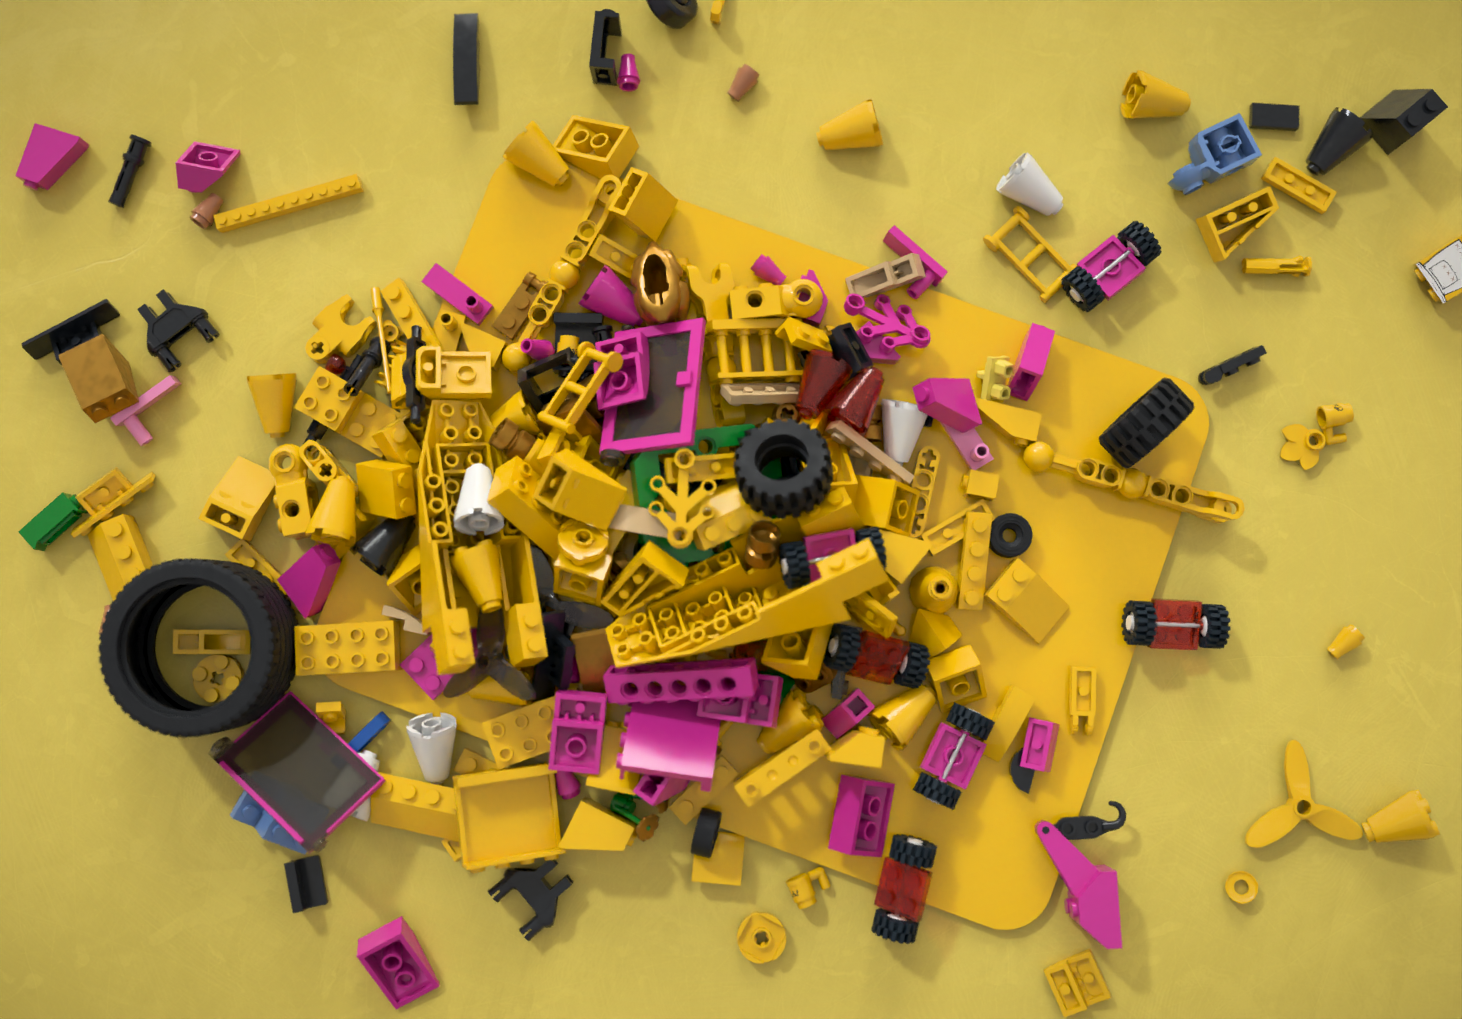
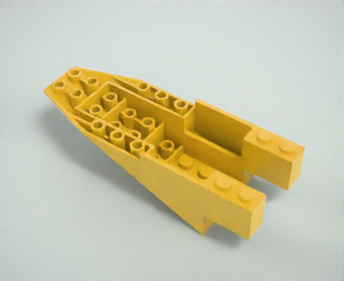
[417,399,548,675]
[605,486,889,668]

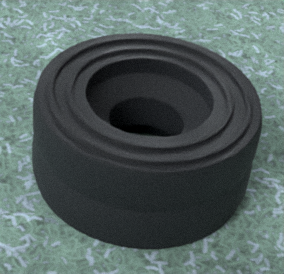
[989,513,1033,558]

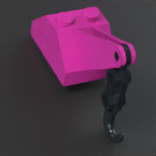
[1035,801,1126,949]

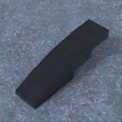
[453,13,480,105]

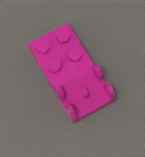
[400,626,505,700]

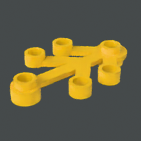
[648,448,716,549]

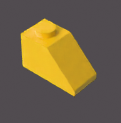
[460,322,508,372]

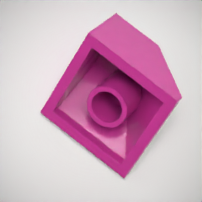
[175,141,240,193]

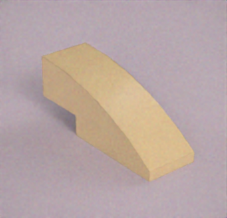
[845,253,926,298]

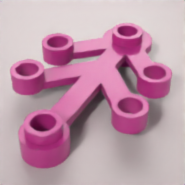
[844,293,931,353]

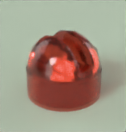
[325,353,346,375]

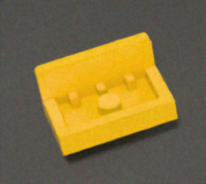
[775,317,833,358]

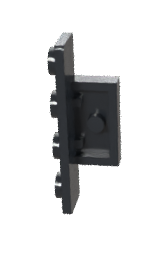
[21,299,120,365]
[530,610,576,701]

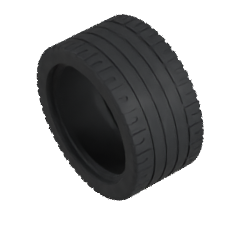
[98,558,299,738]

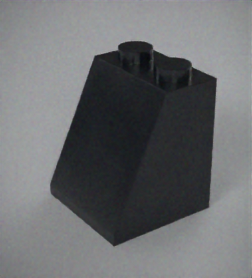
[1360,89,1448,155]

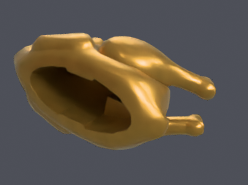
[631,241,691,346]

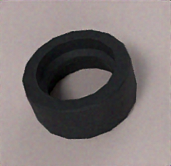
[691,807,722,858]

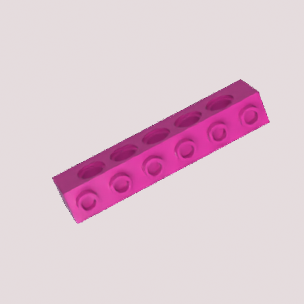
[603,657,759,705]

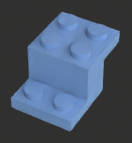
[230,771,330,854]

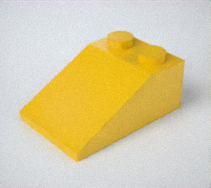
[553,115,639,179]
[796,436,858,506]
[984,558,1070,644]

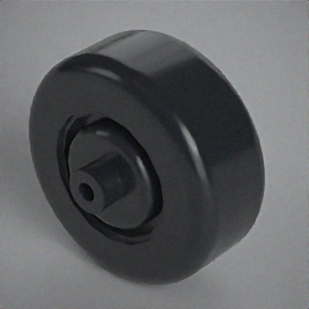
[646,0,698,29]

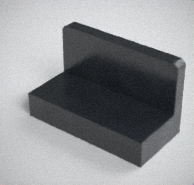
[284,855,328,913]

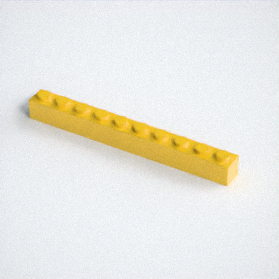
[213,174,364,233]

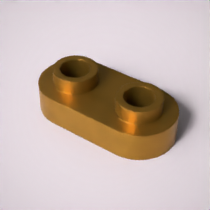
[794,658,837,693]

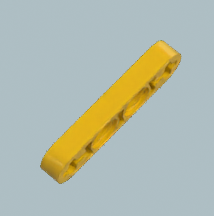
[910,446,940,538]

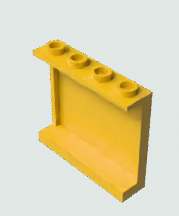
[453,762,566,873]

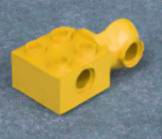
[729,279,823,319]
[268,444,320,540]

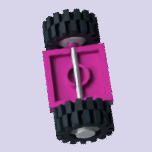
[1061,221,1162,312]
[779,527,887,589]
[913,703,995,810]

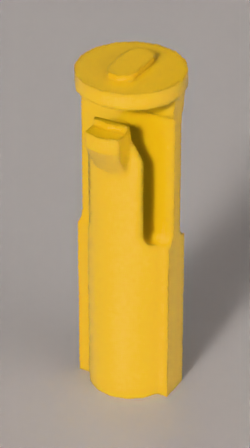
[1242,256,1312,277]

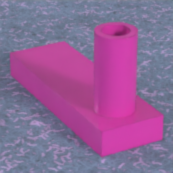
[883,225,948,299]
[421,263,494,326]

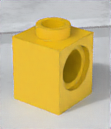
[960,469,1000,501]

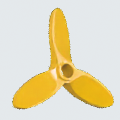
[1245,740,1363,848]

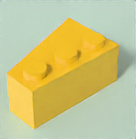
[600,540,689,617]

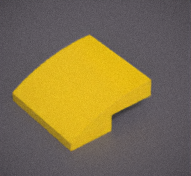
[691,831,745,886]
[1044,948,1111,1017]

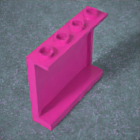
[616,685,720,792]

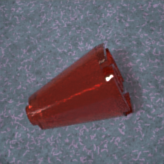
[795,349,853,421]
[823,366,885,437]

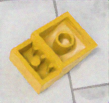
[536,427,619,480]

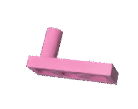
[110,375,181,446]
[940,422,994,470]

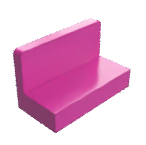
[1020,717,1059,772]

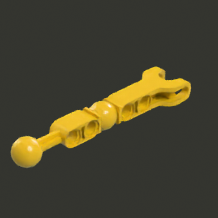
[501,175,621,373]
[680,263,746,479]
[1023,441,1245,523]

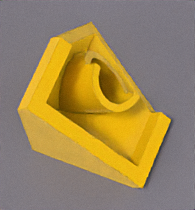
[909,608,963,660]

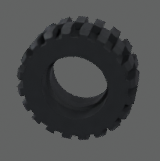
[1099,378,1194,468]
[733,419,833,519]

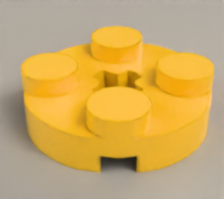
[557,518,608,566]
[192,654,244,703]
[737,912,786,964]

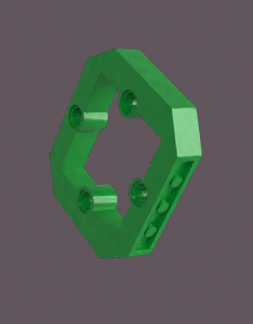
[629,424,782,567]

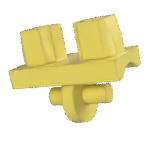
[976,355,1015,400]

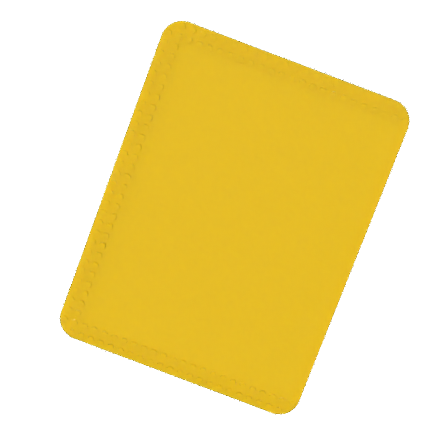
[317,160,1209,930]

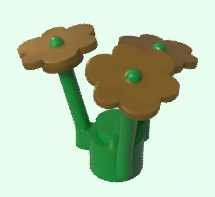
[610,793,669,842]

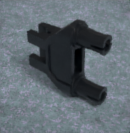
[137,289,220,372]
[488,859,573,941]

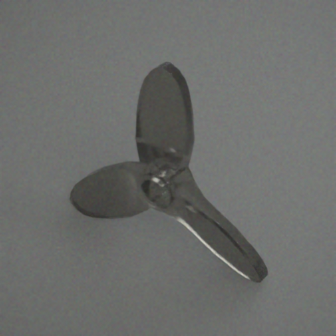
[505,544,615,659]
[443,604,536,700]

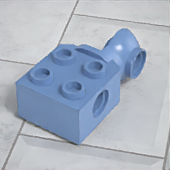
[1168,113,1262,195]

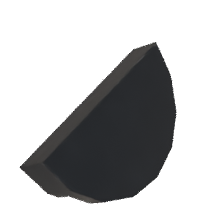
[1009,747,1035,794]

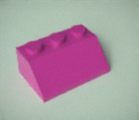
[828,774,895,857]

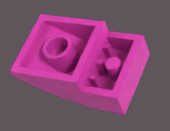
[593,331,650,410]
[697,674,784,728]
[548,689,607,774]

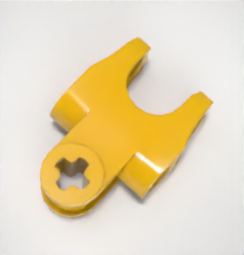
[305,294,377,365]
[299,440,359,498]

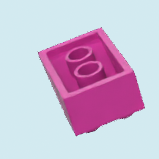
[357,916,440,1009]

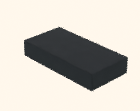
[1249,103,1299,131]

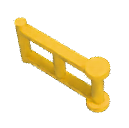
[983,206,1076,303]
[538,341,623,434]

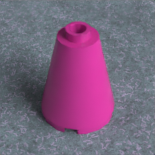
[578,265,643,327]

